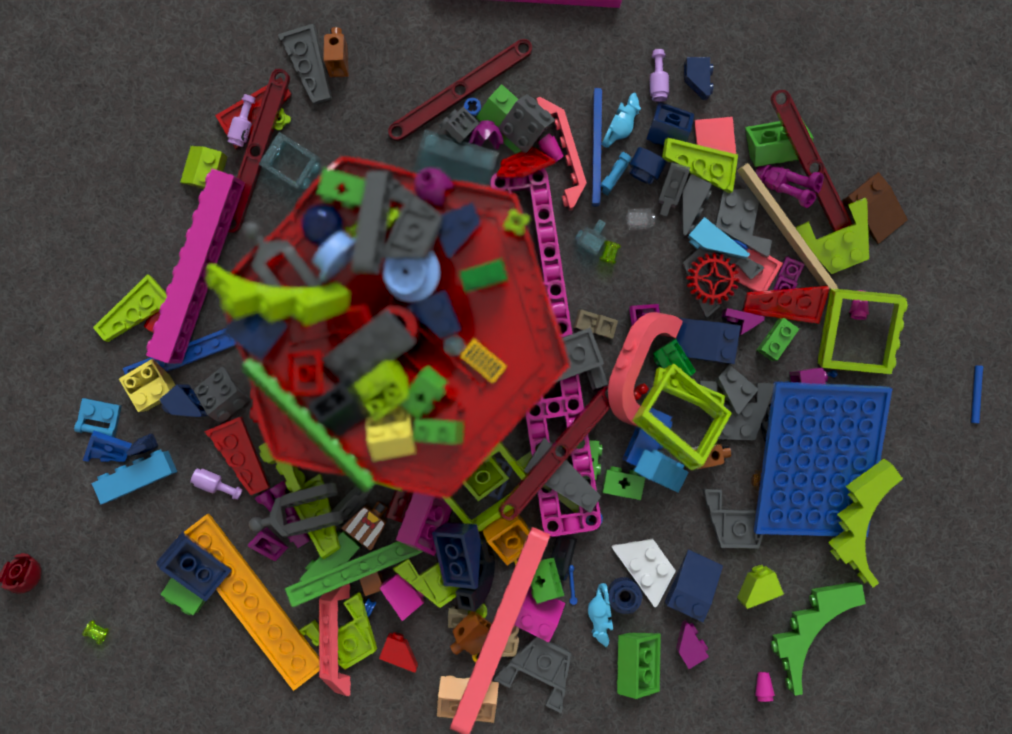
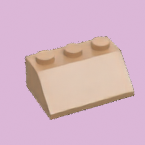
[437,676,499,723]

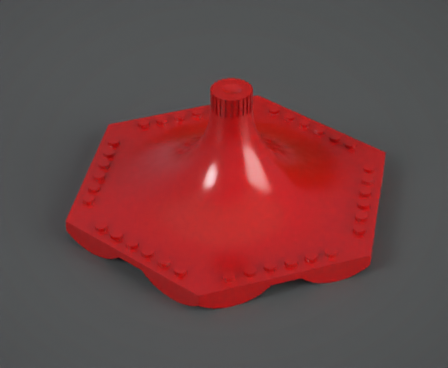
[225,157,570,498]

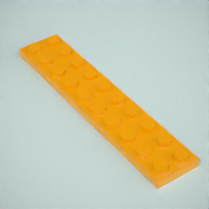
[184,513,319,691]

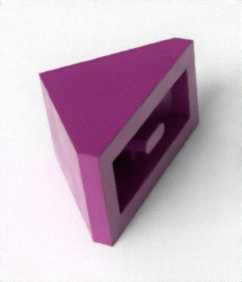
[629,304,660,327]
[248,527,288,561]

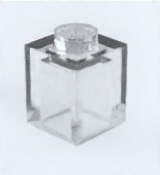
[626,208,655,231]

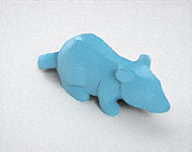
[602,93,641,148]
[588,583,613,647]

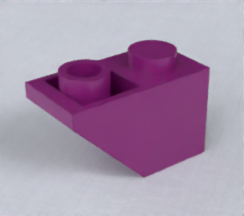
[676,620,709,669]

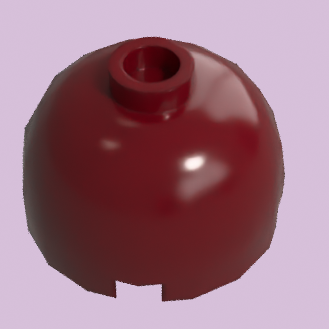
[0,553,42,594]

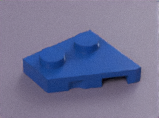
[83,430,132,462]

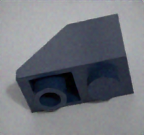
[684,57,713,100]

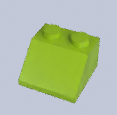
[180,146,228,189]
[463,455,509,501]
[737,565,784,609]

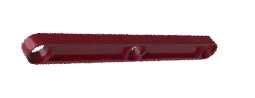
[388,39,532,141]
[228,69,290,233]
[770,90,852,232]
[498,385,611,520]

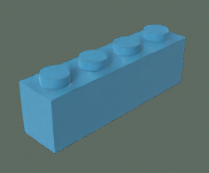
[92,449,177,504]
[634,449,689,493]

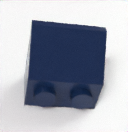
[646,102,694,145]
[223,312,288,360]
[159,384,208,417]

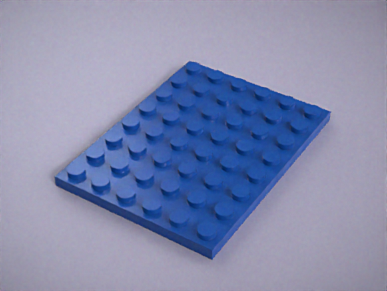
[754,382,892,537]

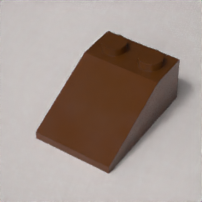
[842,172,908,244]

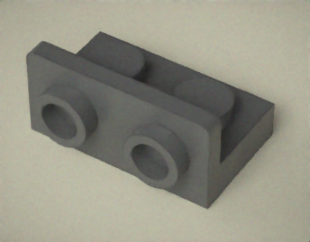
[437,107,479,143]

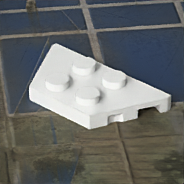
[611,539,676,607]

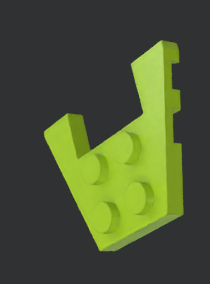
[795,198,869,274]
[393,559,460,608]
[299,592,377,669]

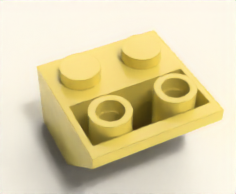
[119,359,176,412]
[367,406,416,461]

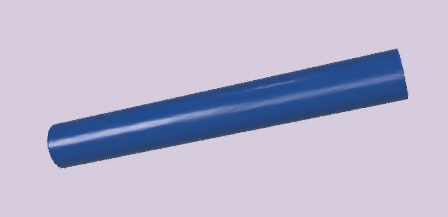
[971,366,983,423]

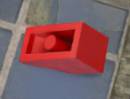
[379,632,418,673]

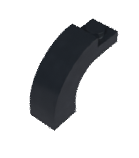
[455,539,495,612]

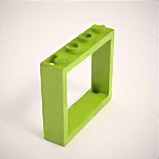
[818,288,908,374]
[632,363,732,471]
[442,441,527,532]

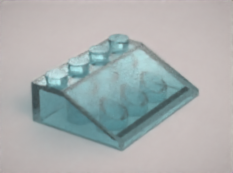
[413,129,499,187]

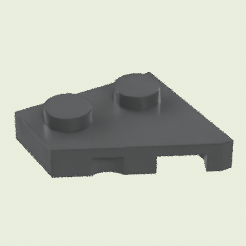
[716,365,759,417]

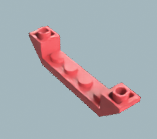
[536,97,587,211]
[319,583,351,696]

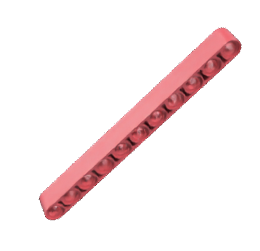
[450,527,550,734]

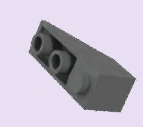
[680,174,712,238]

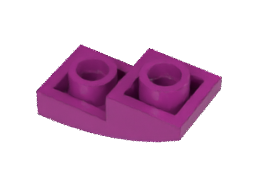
[773,256,805,290]

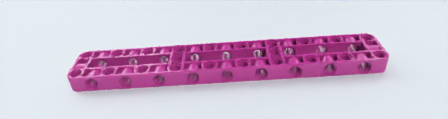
[491,169,601,536]

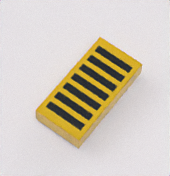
[460,339,507,383]

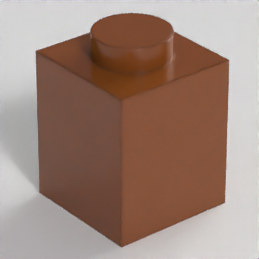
[359,570,384,596]

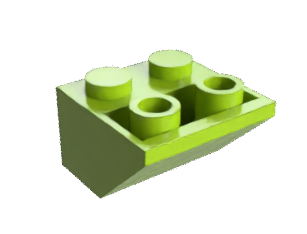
[353,360,408,422]

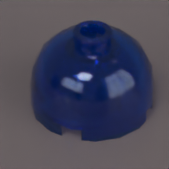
[301,204,344,247]

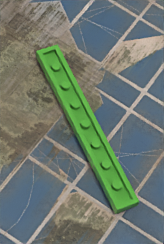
[242,359,375,492]
[285,541,422,607]

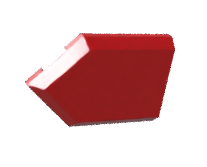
[497,147,556,178]

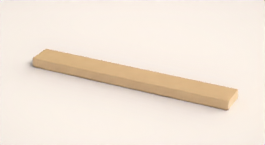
[737,163,838,293]

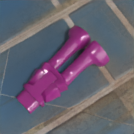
[755,165,824,208]
[254,479,310,548]

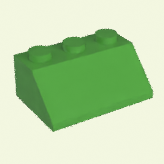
[476,84,521,154]
[745,121,814,167]
[617,633,661,699]

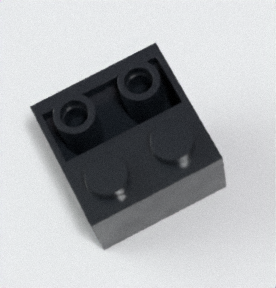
[307,378,370,437]

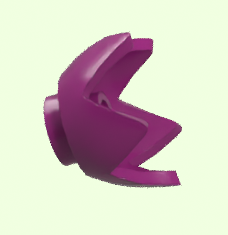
[469,121,503,150]
[415,168,454,205]

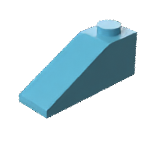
[688,217,750,259]

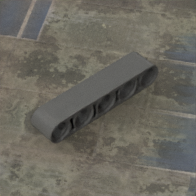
[352,171,393,274]

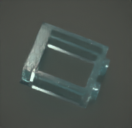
[259,132,321,192]

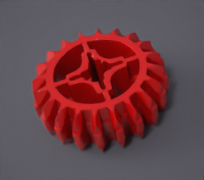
[686,252,740,305]

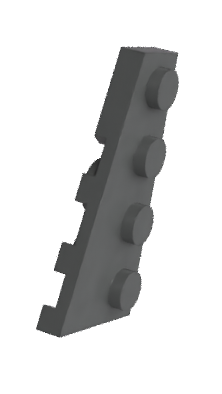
[278,24,333,104]
[524,437,601,513]

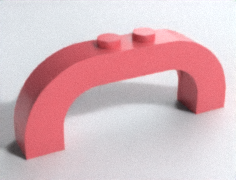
[608,312,683,427]

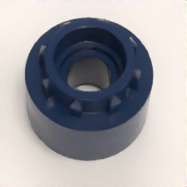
[629,147,667,185]
[608,577,642,614]

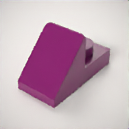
[722,308,765,336]

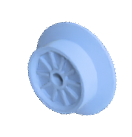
[313,231,356,283]
[383,250,440,302]

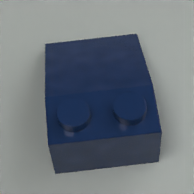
[676,318,741,365]
[432,522,481,589]
[156,531,232,602]
[664,550,723,622]

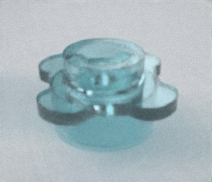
[444,334,466,356]

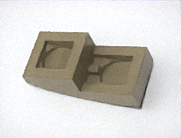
[573,309,618,339]

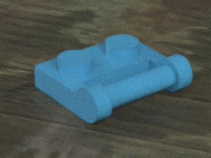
[601,152,632,196]
[74,398,122,437]

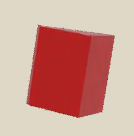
[287,350,323,396]

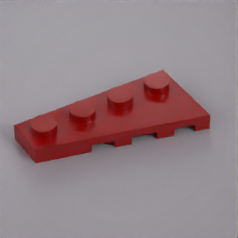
[215,77,292,150]
[742,286,829,324]
[204,417,270,495]

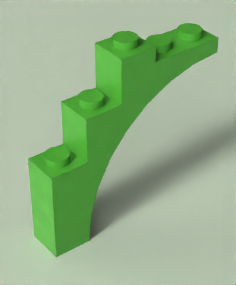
[771,582,866,696]

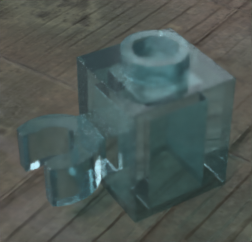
[575,219,606,257]

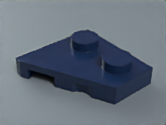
[438,203,481,258]
[408,290,462,338]

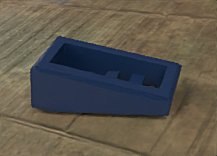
[126,434,158,456]

